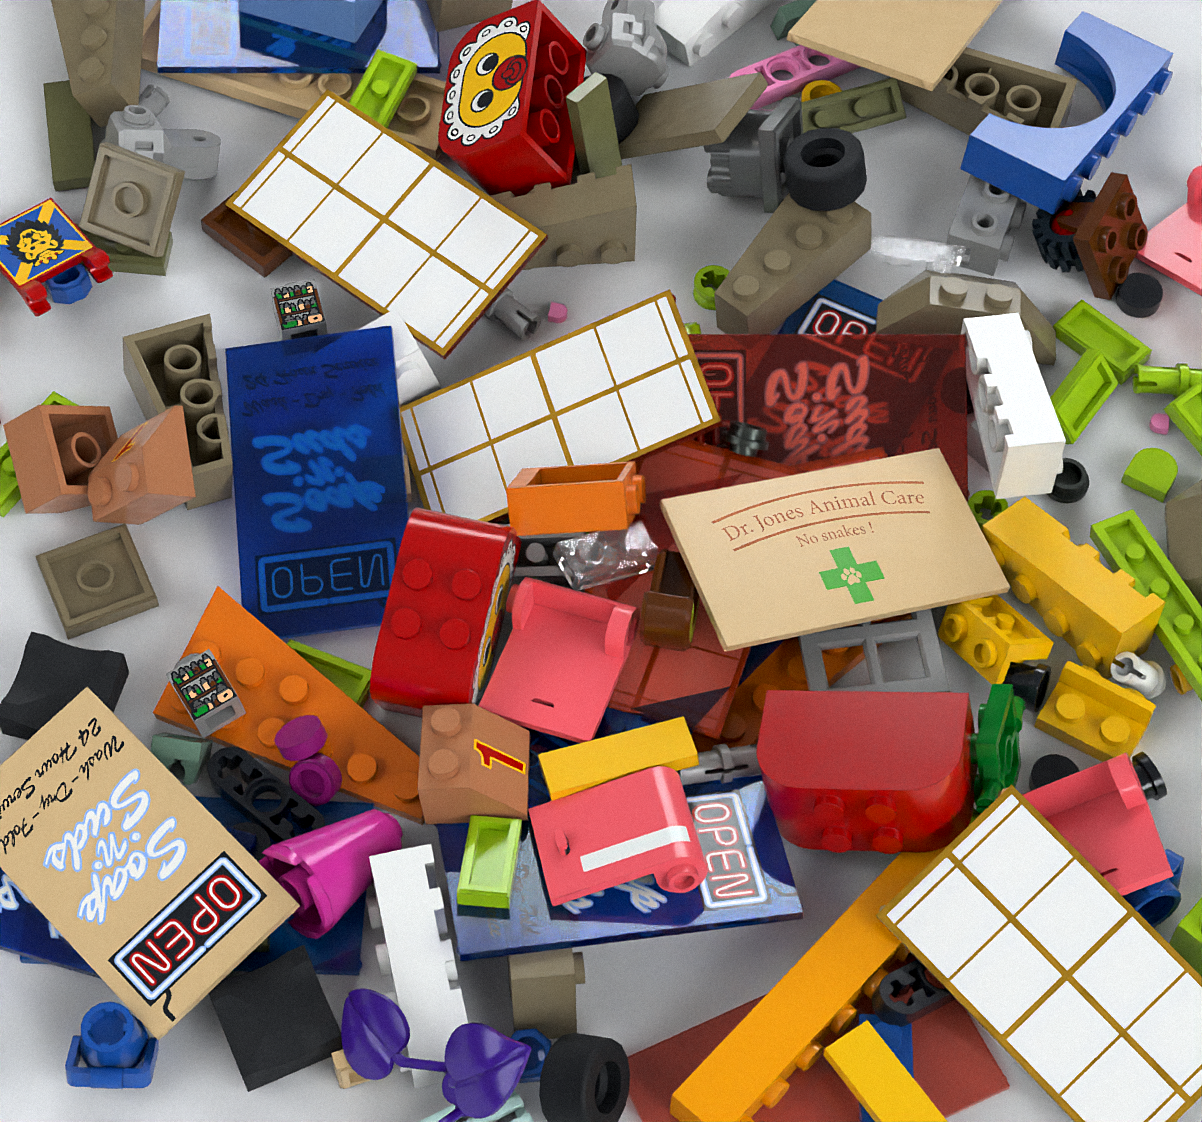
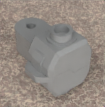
[583,0,670,96]
[105,105,221,180]

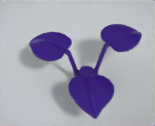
[341,988,532,1122]

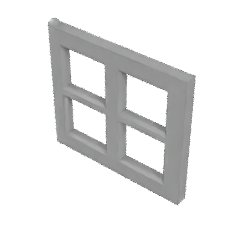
[798,608,950,692]

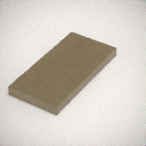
[619,72,768,160]

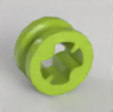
[693,265,729,310]
[968,490,1009,529]

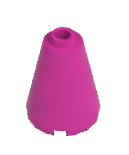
[258,809,403,939]

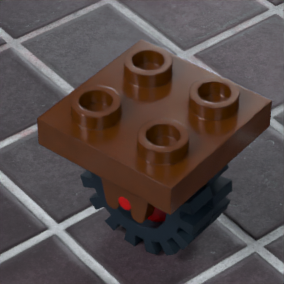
[1032,172,1148,300]

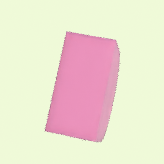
[548,302,567,323]
[1149,413,1170,435]

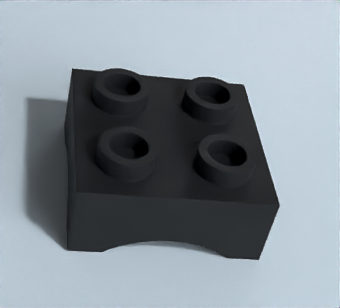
[0,632,130,740]
[208,945,343,1092]

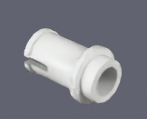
[1111,651,1167,699]

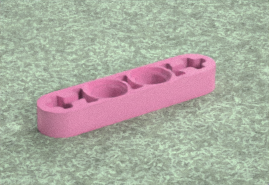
[729,45,861,109]

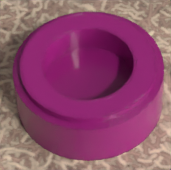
[274,715,328,761]
[289,753,342,806]

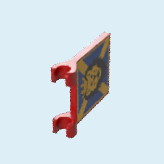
[0,198,113,316]

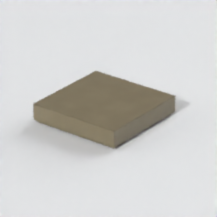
[78,142,185,257]
[35,523,159,640]

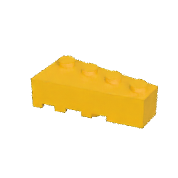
[981,496,1166,680]

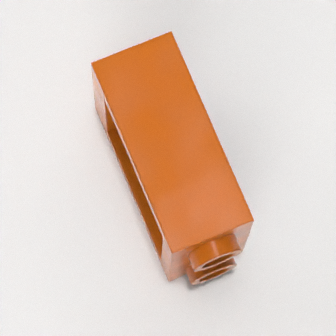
[506,461,646,536]

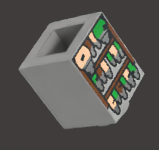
[270,279,328,358]
[166,649,246,738]

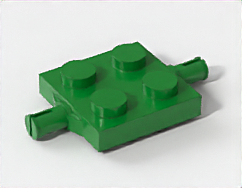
[970,684,1026,814]

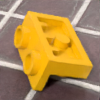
[938,595,1054,684]
[1034,661,1156,762]

